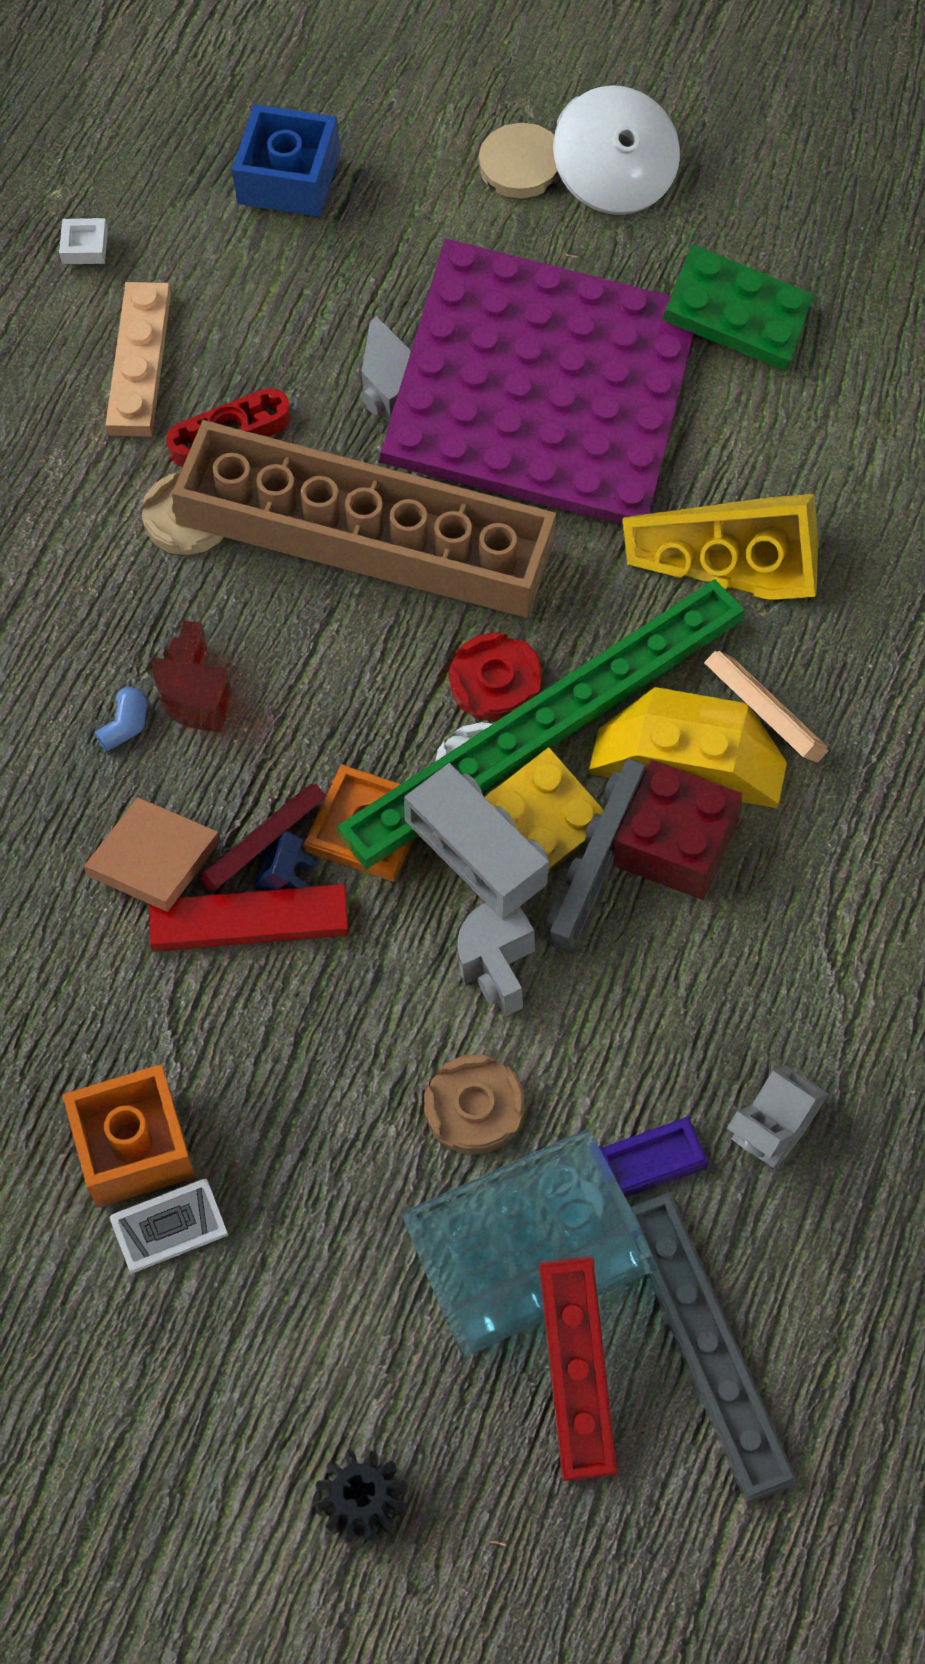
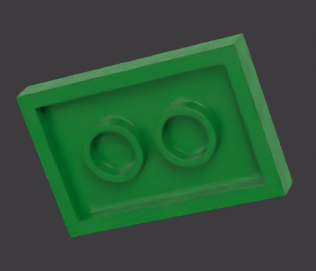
[662,244,814,371]

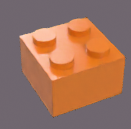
[62,1064,196,1208]

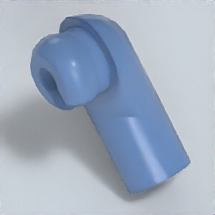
[94,687,148,752]

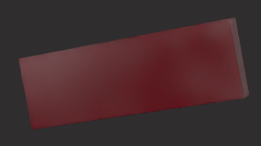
[197,783,327,893]

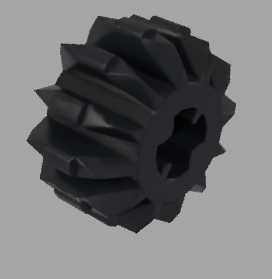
[315,1450,407,1545]

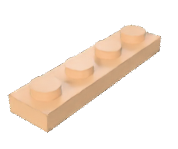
[106,282,171,437]

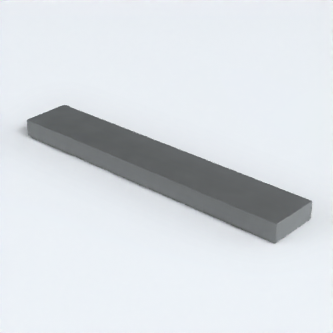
[622,1192,797,1505]

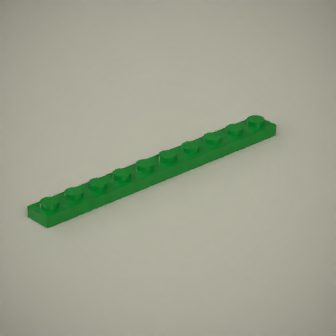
[337,579,745,870]

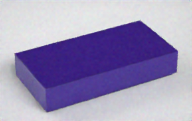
[593,1116,708,1202]

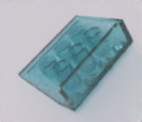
[401,1128,657,1358]

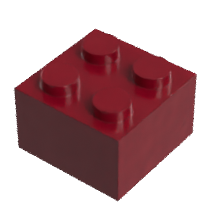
[613,760,743,900]

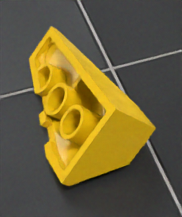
[622,494,818,600]

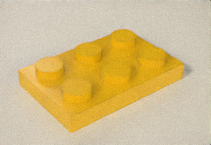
[484,747,604,873]

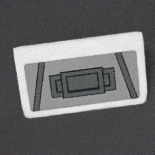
[109,1179,228,1274]

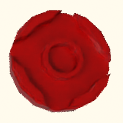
[448,632,543,722]

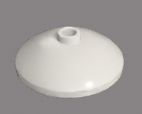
[553,86,680,215]

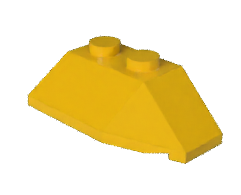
[589,687,787,809]

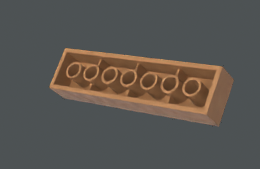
[172,420,556,618]

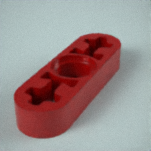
[166,388,291,467]

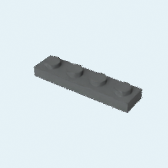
[547,758,646,954]

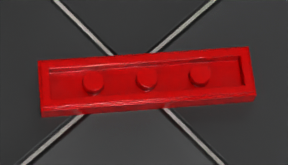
[149,884,348,952]
[538,1256,617,1481]

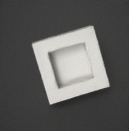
[59,218,108,264]

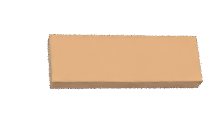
[704,651,829,763]

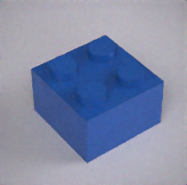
[232,104,341,217]

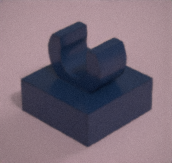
[252,831,316,891]

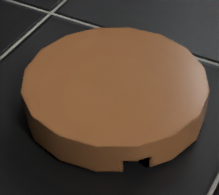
[424,1055,525,1155]

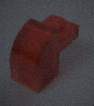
[152,620,232,733]

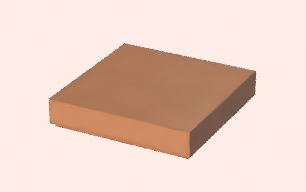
[84,797,220,912]

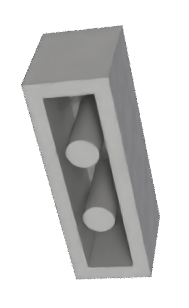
[404,763,549,920]

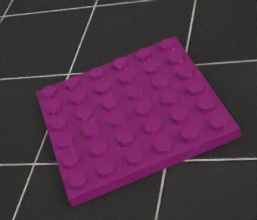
[379,238,694,525]

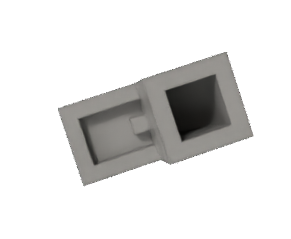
[457,903,535,1017]
[727,1066,828,1168]

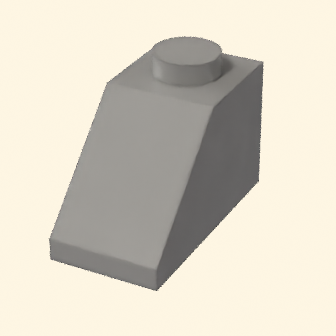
[361,316,411,422]

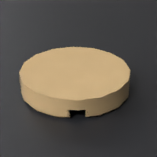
[478,122,561,199]
[142,472,224,555]

